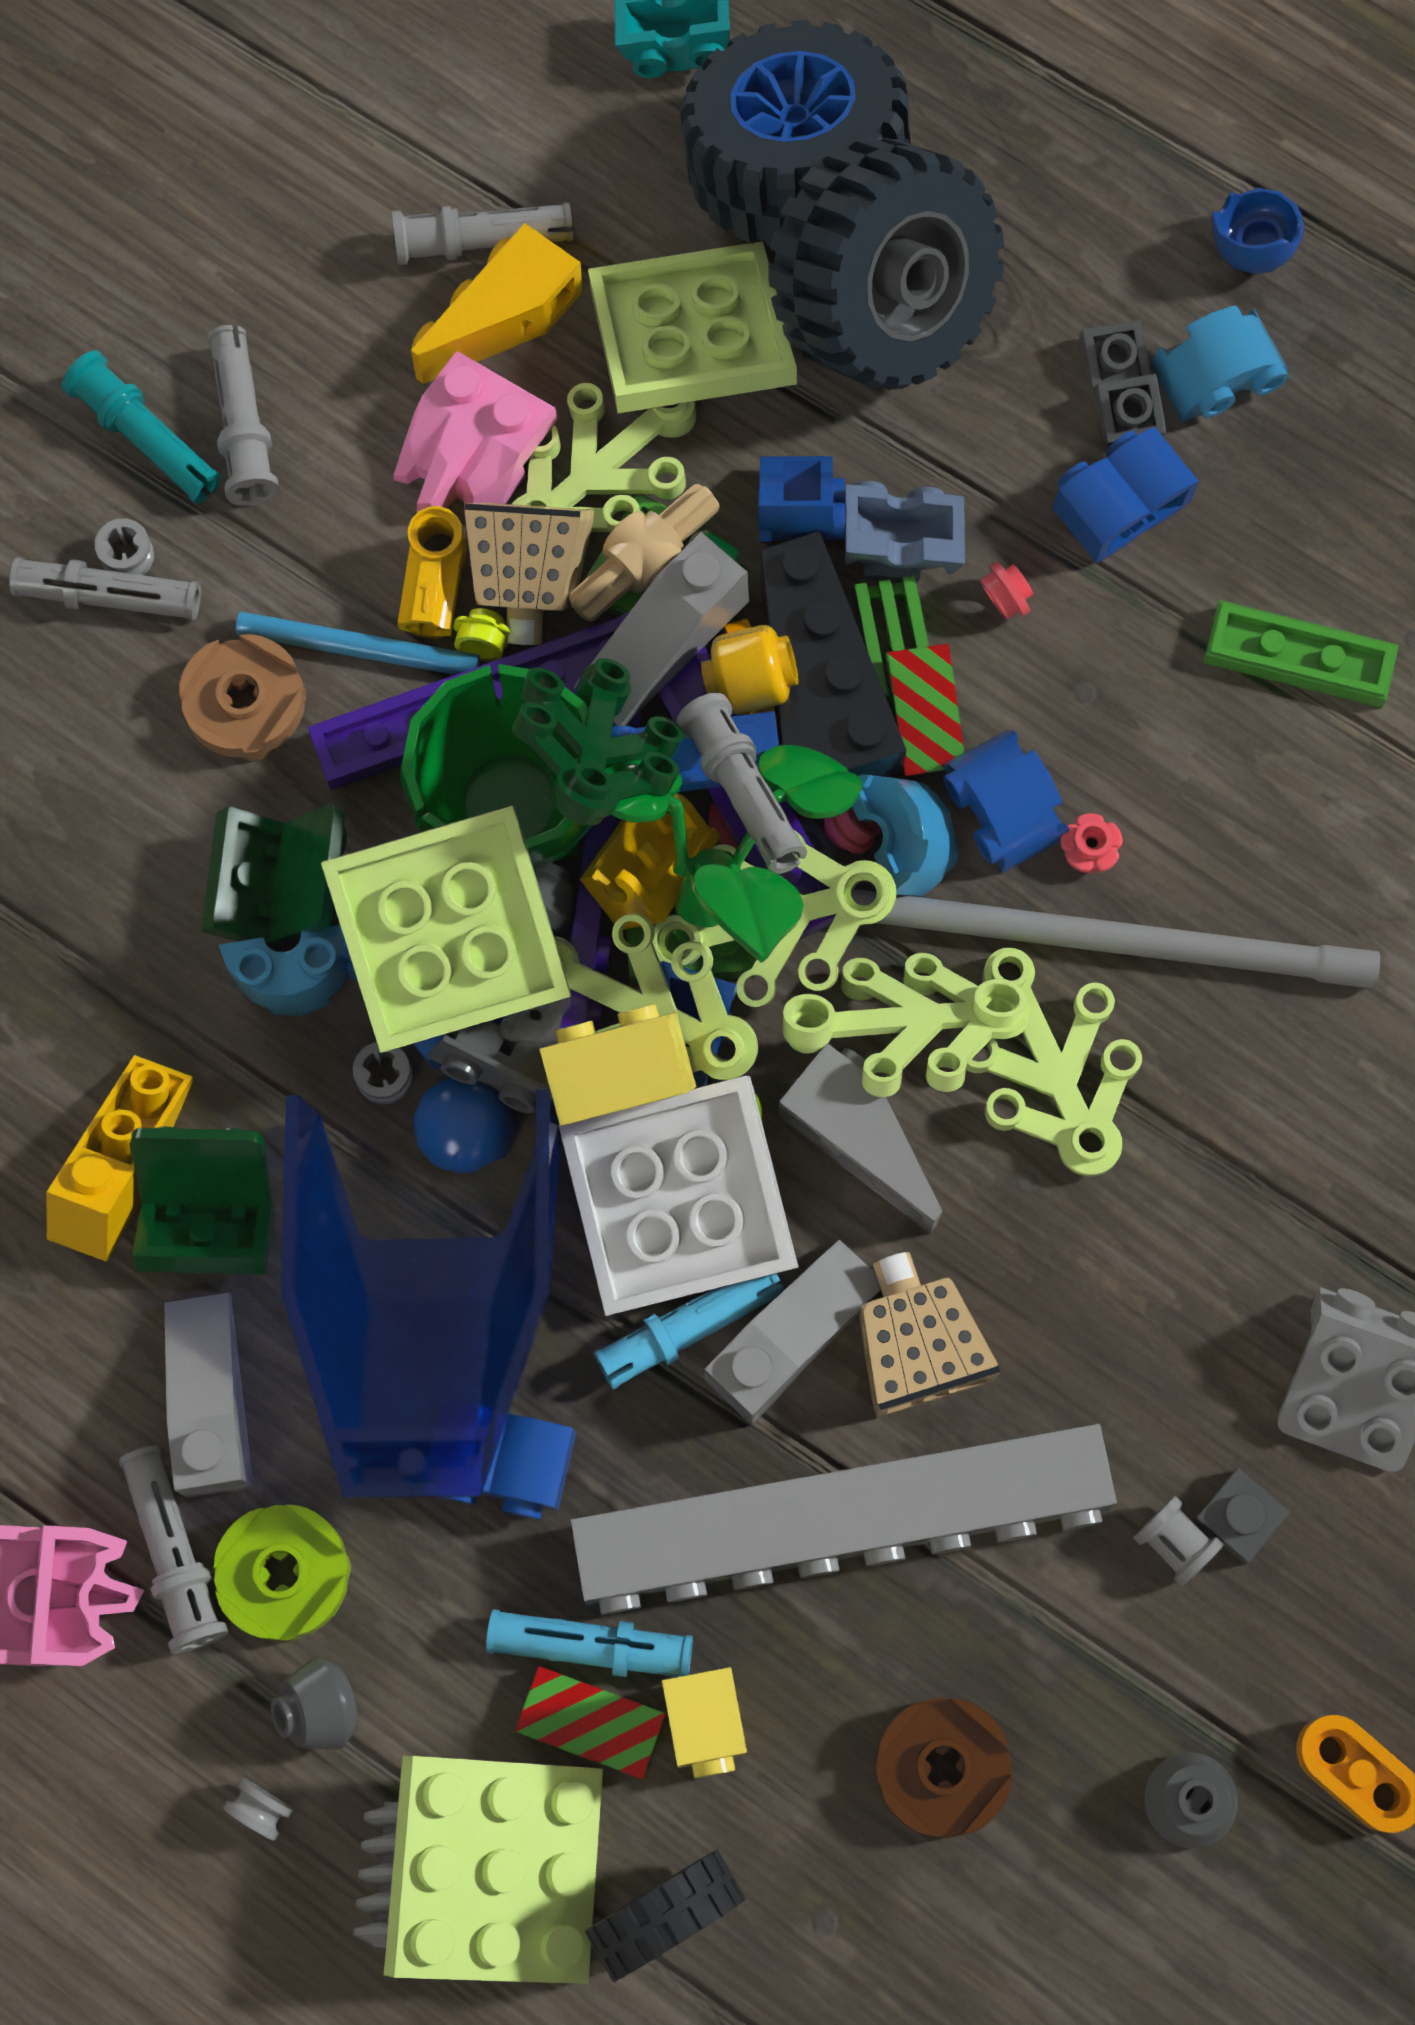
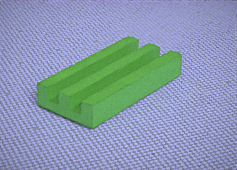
[854,575,929,703]

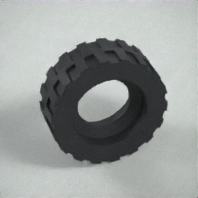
[585,1849,746,1982]

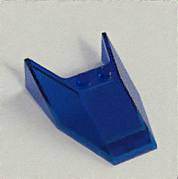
[281,1089,561,1498]

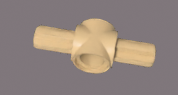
[568,484,720,622]

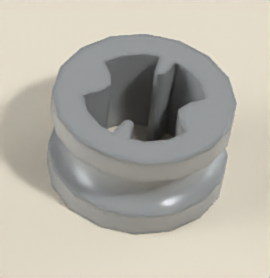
[95,518,154,575]
[352,1042,413,1105]
[223,1778,294,1841]

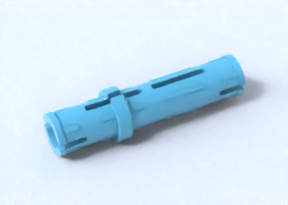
[593,1273,784,1390]
[486,1609,693,1677]

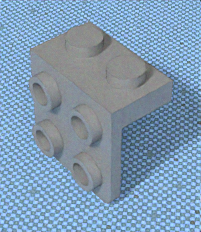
[1278,1287,1415,1472]

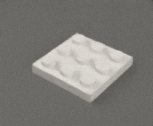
[559,1076,798,1316]

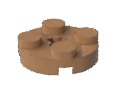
[179,634,306,761]

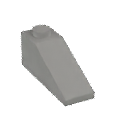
[574,532,749,727]
[778,1044,943,1234]
[704,1239,881,1426]
[164,1293,254,1499]

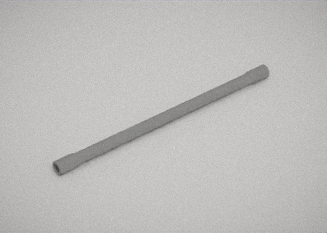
[852,889,1380,989]

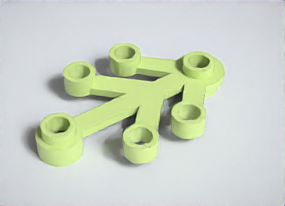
[512,383,696,533]
[652,829,897,1007]
[554,913,758,1080]
[966,948,1142,1176]
[782,953,1031,1097]

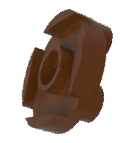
[874,1697,1012,1838]

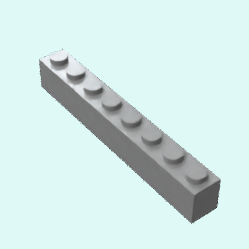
[571,1424,1117,1615]

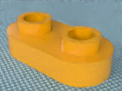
[1296,1715,1415,1833]

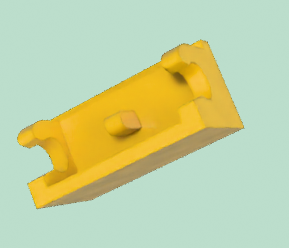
[580,793,721,930]

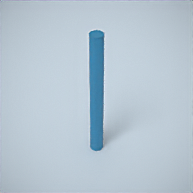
[235,611,480,675]

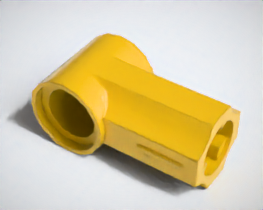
[397,506,468,639]

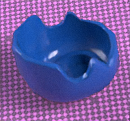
[1212,188,1304,275]
[412,1078,518,1173]

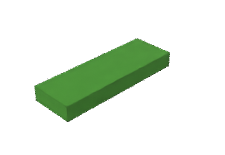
[1202,600,1399,708]

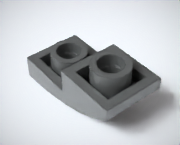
[1078,320,1167,445]

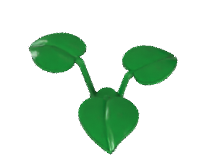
[574,745,862,963]

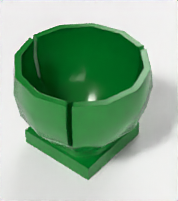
[400,664,593,869]

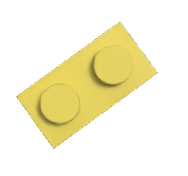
[540,1004,696,1126]
[662,1667,747,1779]

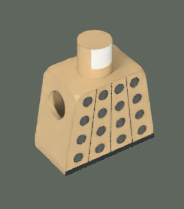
[465,502,594,645]
[859,1252,1000,1419]

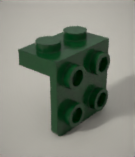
[201,803,347,949]
[129,1126,276,1275]

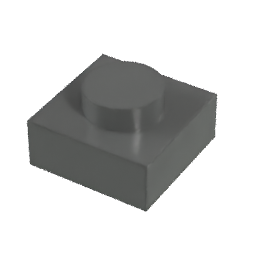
[1193,1468,1291,1565]

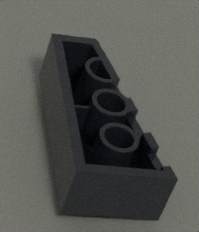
[760,531,907,812]

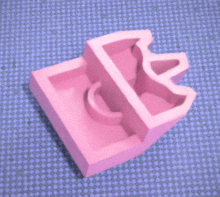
[393,351,558,514]
[0,1525,144,1666]

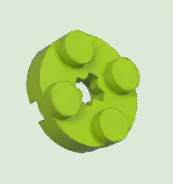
[213,1504,351,1642]

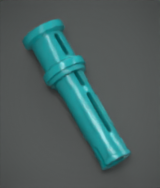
[61,350,222,504]

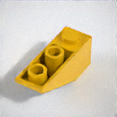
[411,223,583,384]
[46,1055,193,1262]

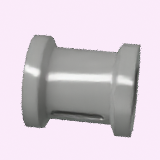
[1133,1496,1224,1587]

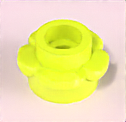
[453,608,511,662]

